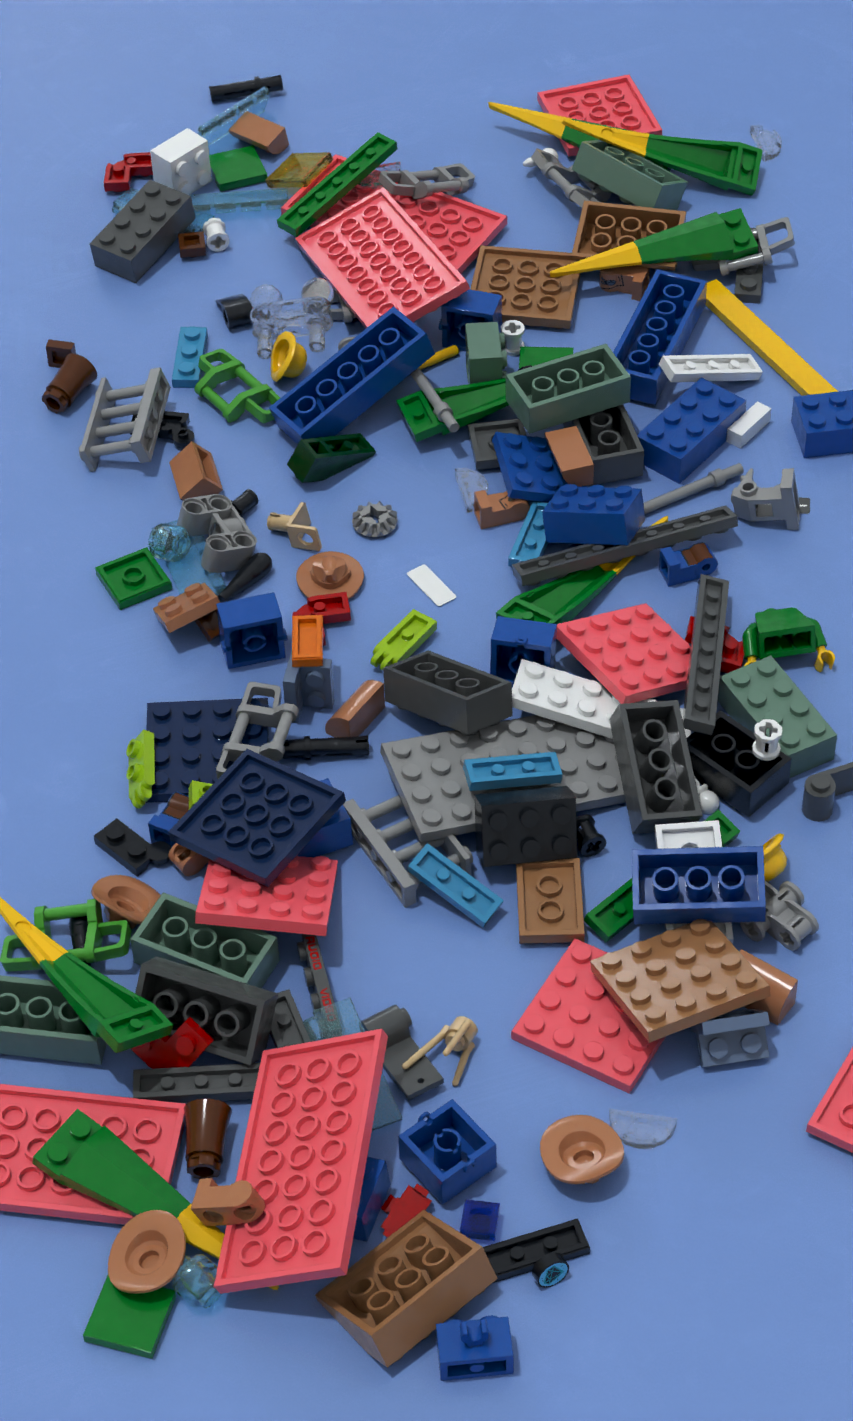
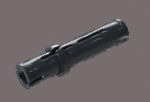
[209,74,283,102]
[282,735,369,760]

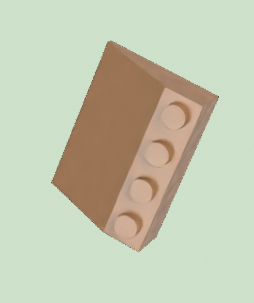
[571,200,686,271]
[315,1210,498,1368]

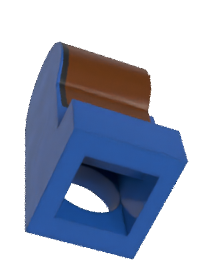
[659,542,718,587]
[148,792,189,848]

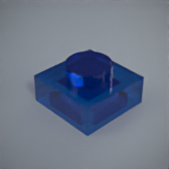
[460,1199,500,1241]

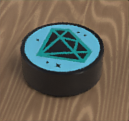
[532,1253,569,1288]

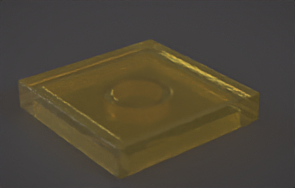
[265,152,333,188]

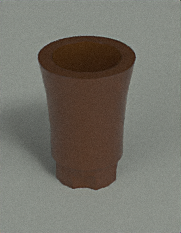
[42,353,97,413]
[184,1099,232,1179]

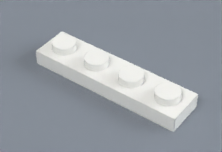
[659,354,763,382]

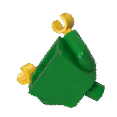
[742,607,835,672]

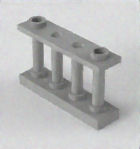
[79,367,171,472]
[343,795,473,908]

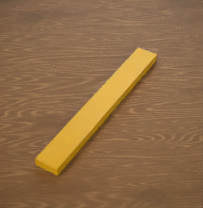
[706,279,838,396]

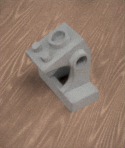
[731,468,801,530]

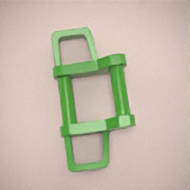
[194,349,280,423]
[0,899,132,972]

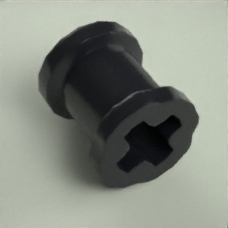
[576,814,606,857]

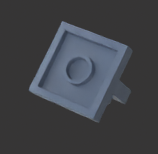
[283,650,335,723]
[691,1009,770,1067]

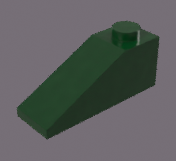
[287,433,376,483]

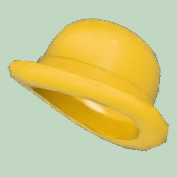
[270,331,307,382]
[762,833,787,882]

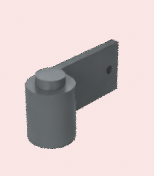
[801,762,853,822]
[359,1004,444,1100]

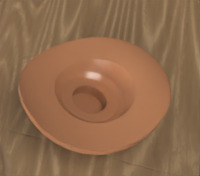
[296,551,364,600]
[91,875,161,929]
[540,1115,624,1184]
[108,1210,186,1294]

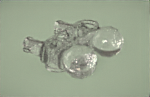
[250,277,334,359]

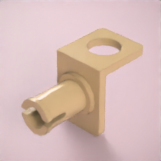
[267,502,322,551]

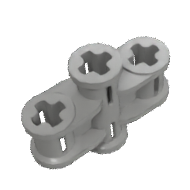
[740,881,819,951]

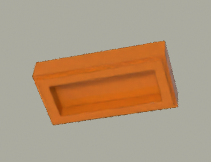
[292,615,323,667]

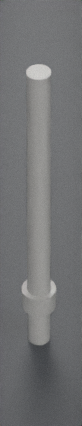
[410,367,460,433]
[644,463,744,514]

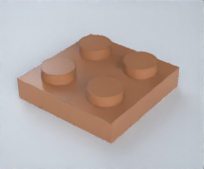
[153,582,220,633]

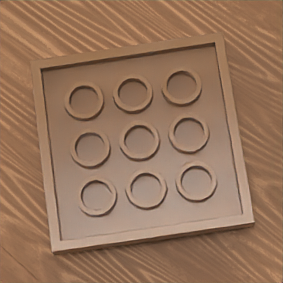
[470,245,581,329]
[590,919,771,1043]

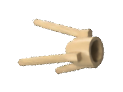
[402,1016,478,1086]

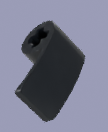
[215,294,254,329]

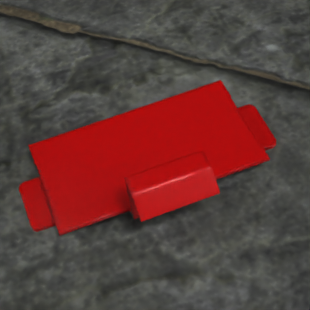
[380,1184,432,1238]

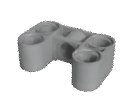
[176,494,257,573]

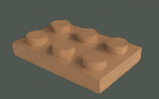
[516,858,585,944]

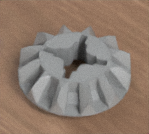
[352,501,398,537]

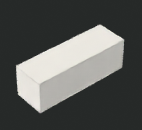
[726,401,772,449]

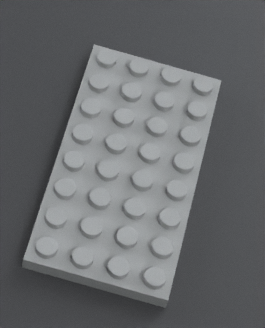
[380,715,626,842]

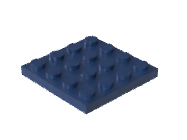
[146,698,268,803]
[168,749,346,887]

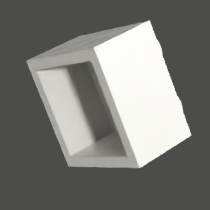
[150,128,212,195]

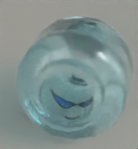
[148,523,191,562]
[172,1254,222,1308]

